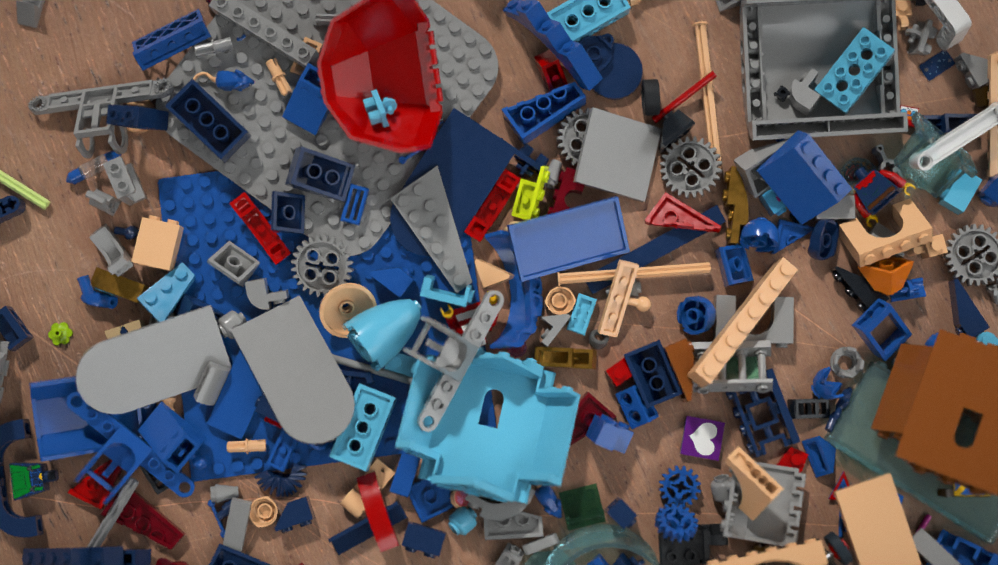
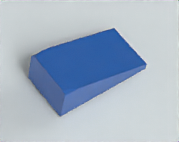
[390,453,420,498]

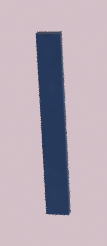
[586,205,726,295]

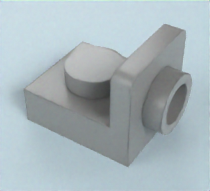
[495,543,524,565]

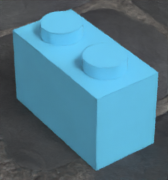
[938,168,983,215]

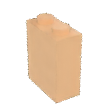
[131,215,184,271]

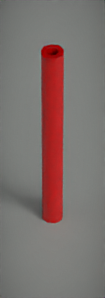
[652,71,717,123]

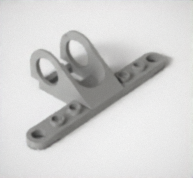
[28,78,174,158]
[403,290,504,432]

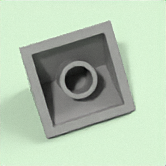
[207,241,260,287]

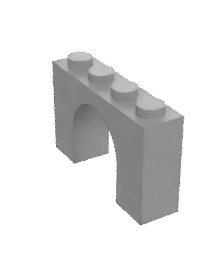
[713,295,794,348]

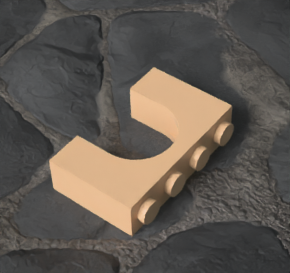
[839,198,932,268]

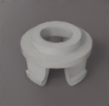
[830,347,864,379]

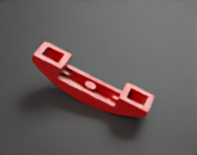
[464,169,521,242]
[229,192,292,265]
[357,471,400,552]

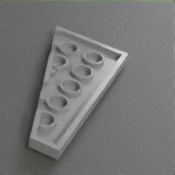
[390,166,472,293]

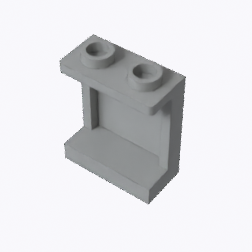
[103,156,147,206]

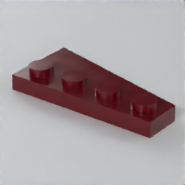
[100,486,186,550]

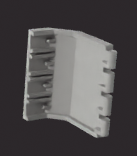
[720,462,806,547]

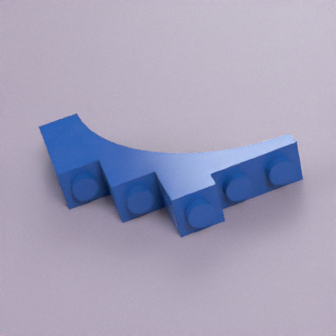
[503,0,603,91]

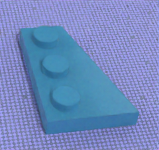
[137,262,196,322]

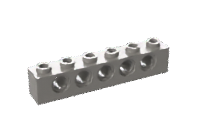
[209,0,319,68]

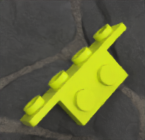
[511,166,550,220]

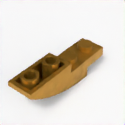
[722,166,749,245]

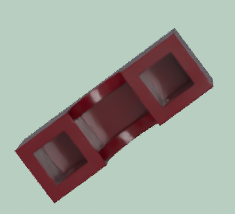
[547,167,585,214]

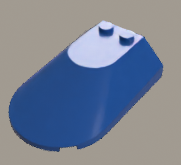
[29,376,156,462]

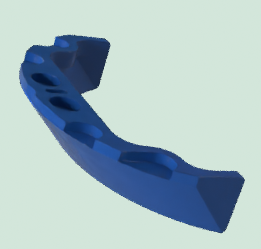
[485,230,543,349]

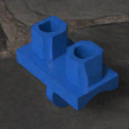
[889,277,926,302]

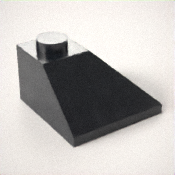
[658,110,695,153]

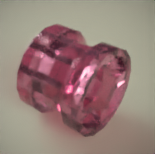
[508,342,527,358]

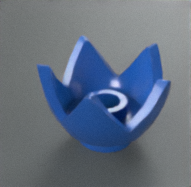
[811,367,844,400]

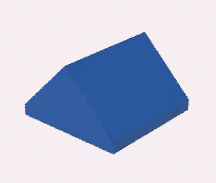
[715,244,754,288]

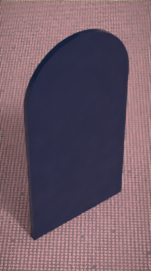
[390,108,517,256]

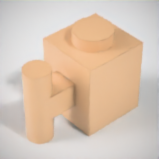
[907,234,948,260]

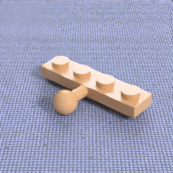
[598,259,651,337]

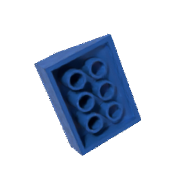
[756,130,852,225]

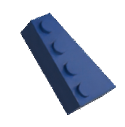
[501,82,586,145]

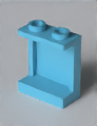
[420,275,475,307]

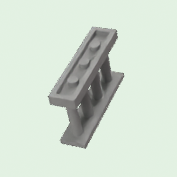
[692,340,773,394]

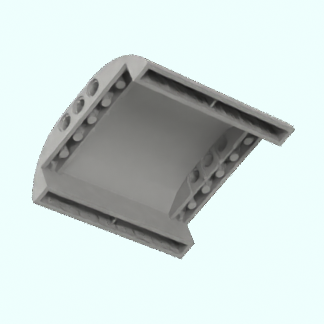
[740,0,908,141]

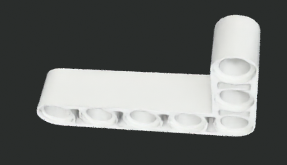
[925,0,972,51]

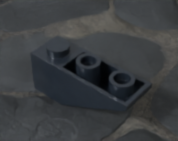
[831,266,889,313]

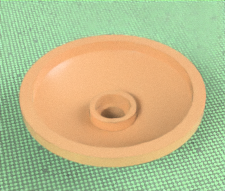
[319,283,377,338]

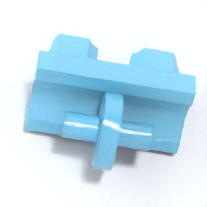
[363,89,397,127]

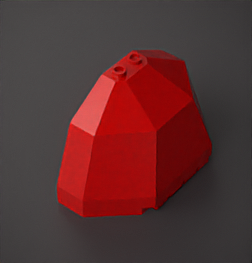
[317,0,443,153]

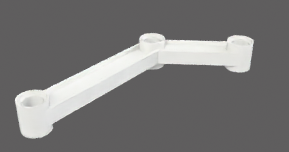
[909,102,998,171]

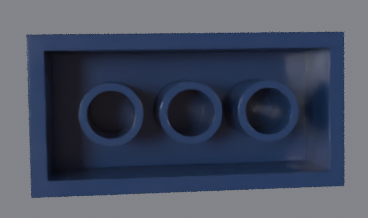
[165,79,251,163]

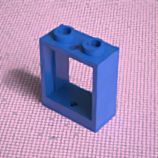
[852,298,912,361]

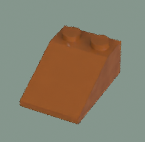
[663,338,695,402]

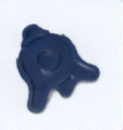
[578,33,614,73]

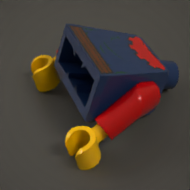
[854,167,916,227]

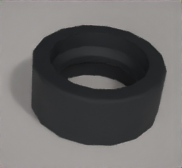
[641,79,660,116]

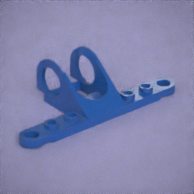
[67,391,195,505]

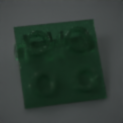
[559,483,606,531]

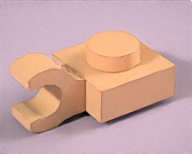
[895,0,912,31]

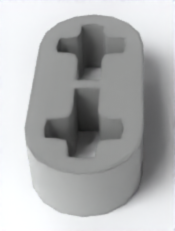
[522,532,560,555]

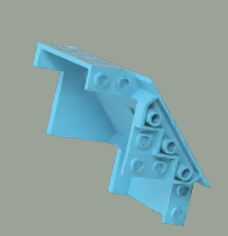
[395,347,580,504]

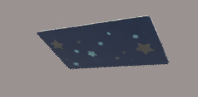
[919,50,955,81]

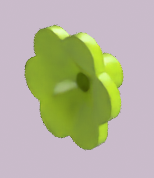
[48,322,73,345]

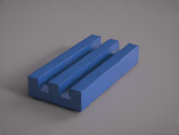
[340,184,370,226]

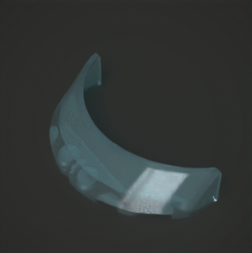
[545,524,660,565]

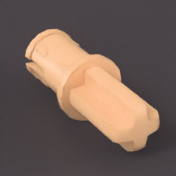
[265,58,292,96]
[227,439,266,454]

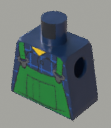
[9,463,59,500]

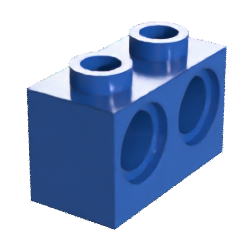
[615,385,659,429]

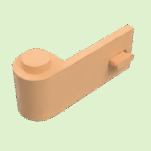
[340,458,396,519]

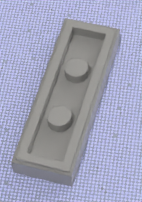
[223,497,252,552]

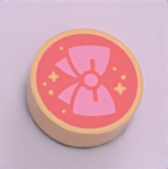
[450,490,469,508]

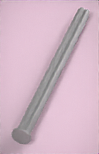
[87,477,139,547]

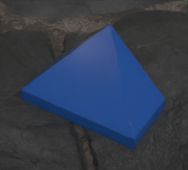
[802,436,836,478]

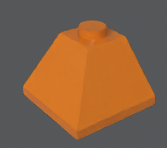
[858,256,914,295]

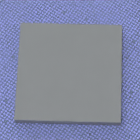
[573,107,662,202]

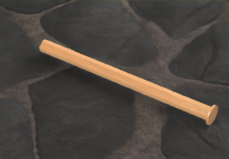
[692,21,722,169]
[557,262,711,287]

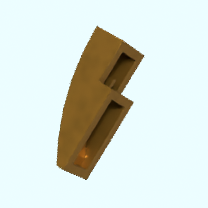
[91,267,148,304]
[535,347,597,370]

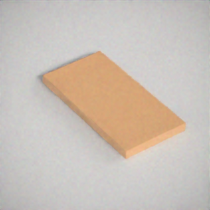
[834,473,922,565]

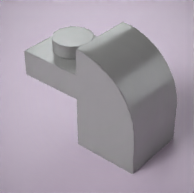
[790,68,821,117]
[245,278,290,310]

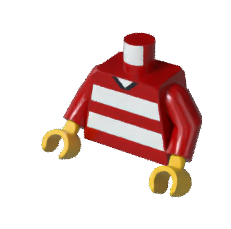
[440,291,499,347]

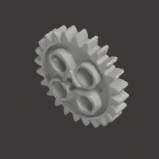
[556,108,590,166]
[660,136,722,199]
[943,224,998,286]
[291,234,354,297]

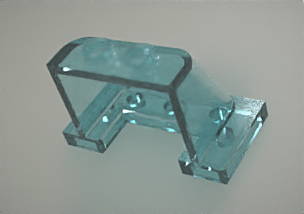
[894,111,978,198]

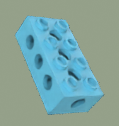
[547,0,631,42]
[814,27,895,114]
[329,383,397,472]

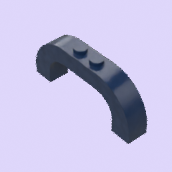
[0,419,44,537]

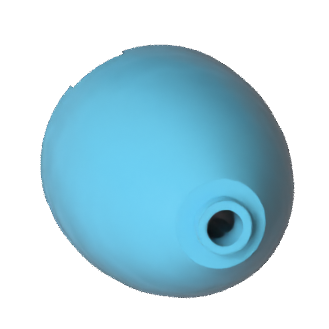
[342,299,422,372]

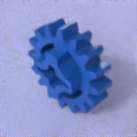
[658,465,701,508]
[655,503,698,543]

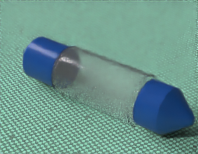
[66,151,121,185]

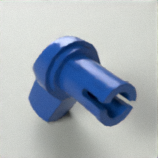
[77,275,118,309]

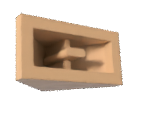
[475,259,514,288]

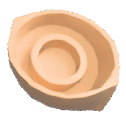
[544,286,576,315]
[249,496,278,528]

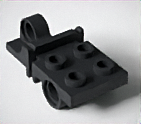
[658,523,728,565]

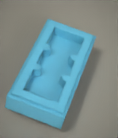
[566,293,597,336]

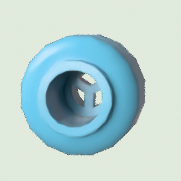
[448,507,477,536]

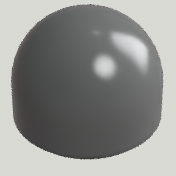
[589,330,609,349]

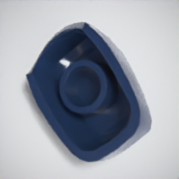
[808,219,839,261]

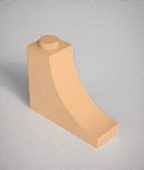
[724,447,784,521]

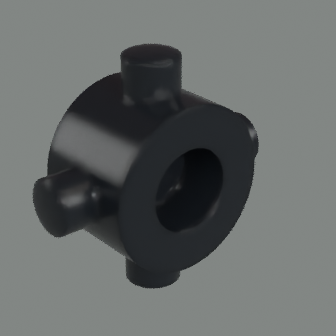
[774,86,790,102]

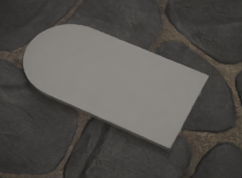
[231,295,354,444]
[76,305,232,414]

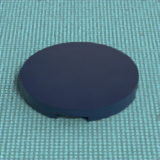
[592,43,643,100]

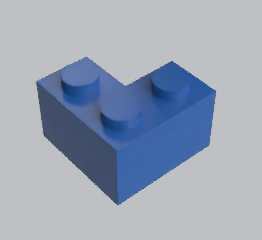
[586,414,634,454]

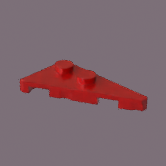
[68,459,123,509]

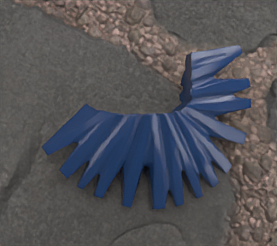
[254,463,307,497]

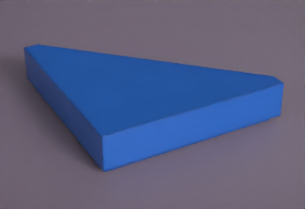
[771,219,814,255]

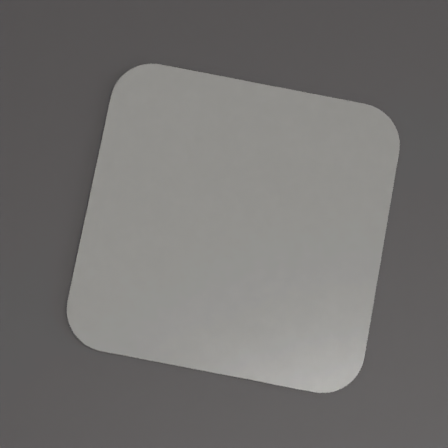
[156,0,498,256]

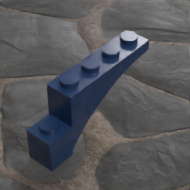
[22,546,123,565]

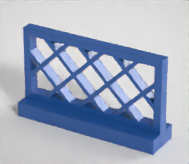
[132,9,211,71]

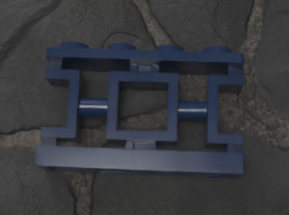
[725,369,801,458]

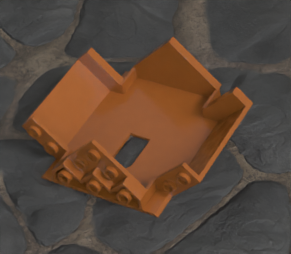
[871,329,998,497]

